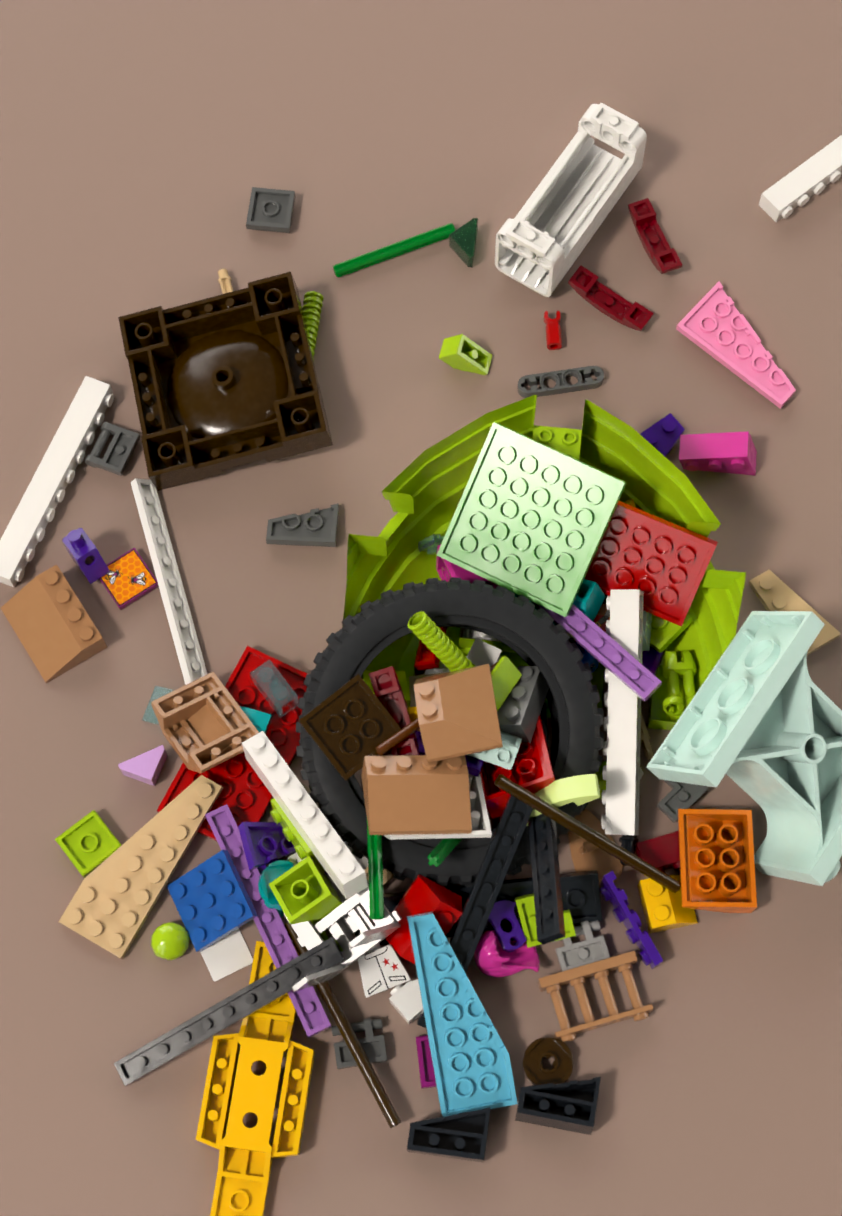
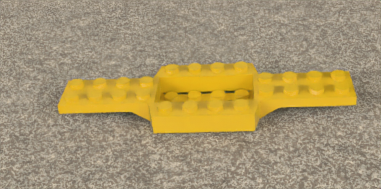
[196,941,315,1216]

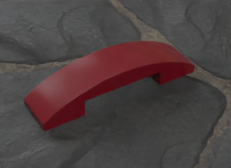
[628,198,682,274]
[568,265,654,331]
[369,666,420,756]

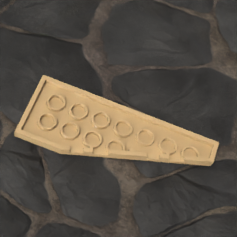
[59,775,223,959]

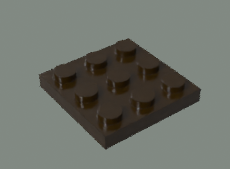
[298,674,401,781]

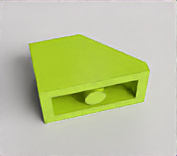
[439,334,493,375]

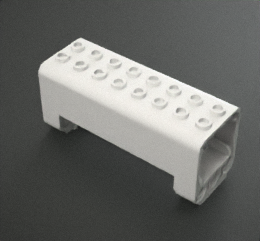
[495,103,647,297]

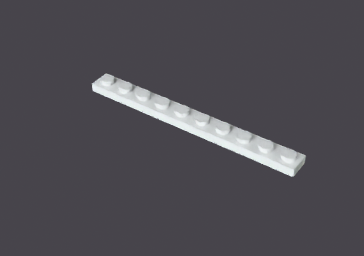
[131,478,207,685]

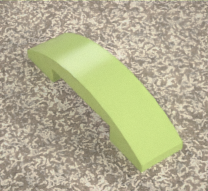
[526,774,600,826]

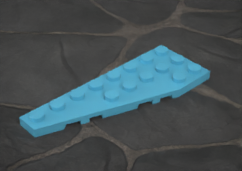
[407,912,518,1117]

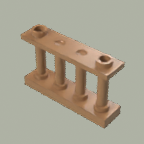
[538,950,653,1042]

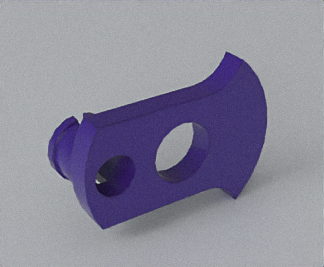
[488,900,526,952]

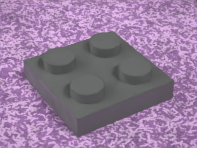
[246,187,295,233]

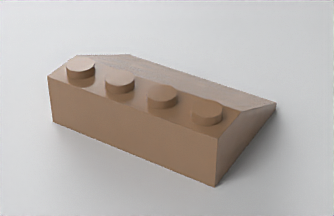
[1,564,107,684]
[361,755,472,835]

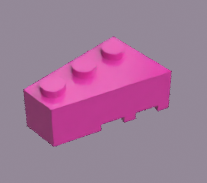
[679,431,757,476]

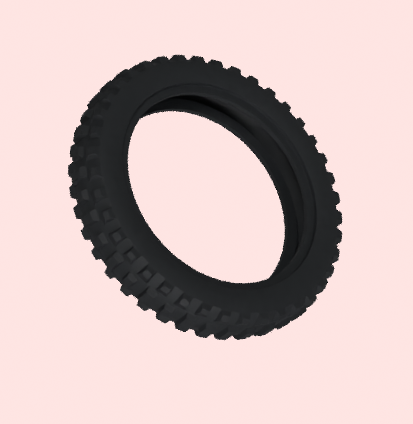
[296,577,604,889]

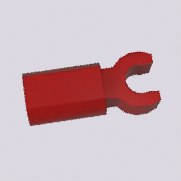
[544,311,562,350]

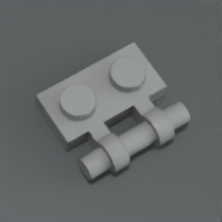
[553,921,610,971]

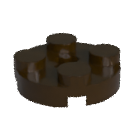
[522,1038,573,1085]

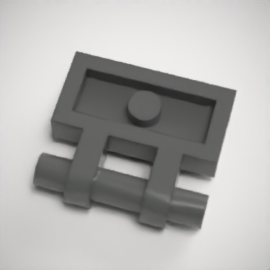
[331,1017,387,1069]

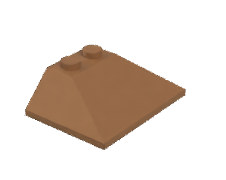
[414,664,503,763]
[151,672,259,773]

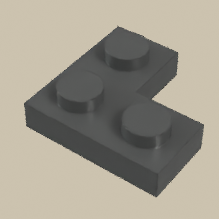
[657,780,709,823]

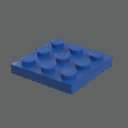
[167,850,258,952]

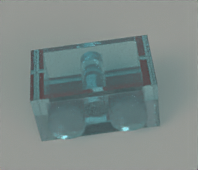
[250,659,299,718]

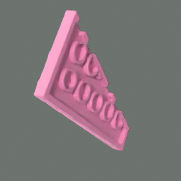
[676,282,796,409]

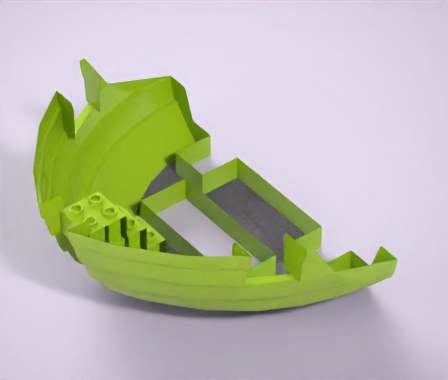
[342,395,746,730]

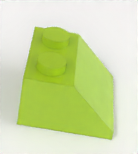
[269,856,342,924]

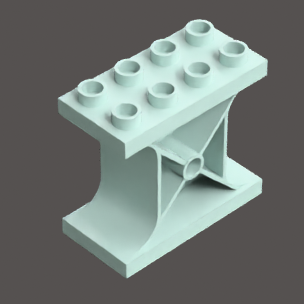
[647,611,842,886]

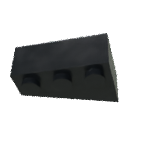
[515,1077,601,1135]
[407,1107,491,1163]

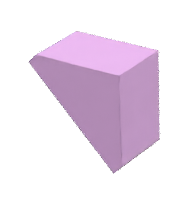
[118,745,168,786]

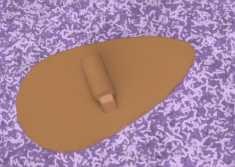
[568,809,623,888]

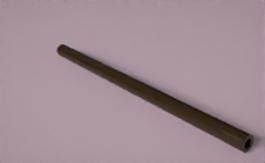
[494,774,681,893]
[284,922,402,1129]

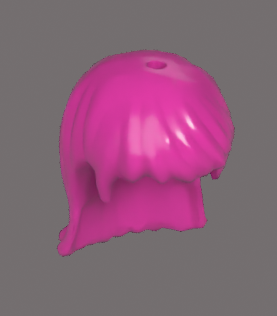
[474,930,540,977]

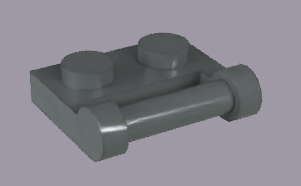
[84,422,140,476]

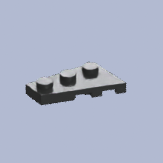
[266,503,339,547]

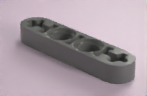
[517,366,604,398]

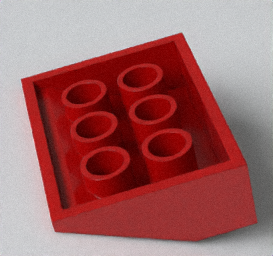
[480,716,555,819]

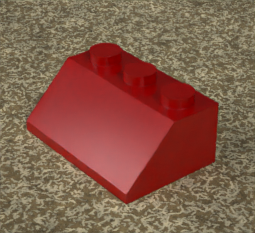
[385,874,463,964]

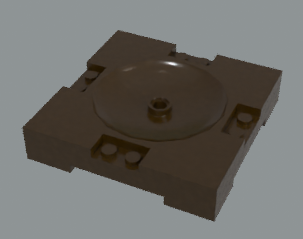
[118,271,333,491]

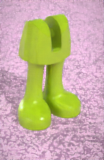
[663,650,697,716]

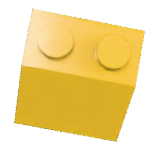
[637,875,698,934]

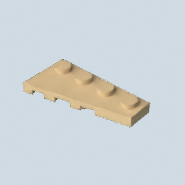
[748,570,841,655]

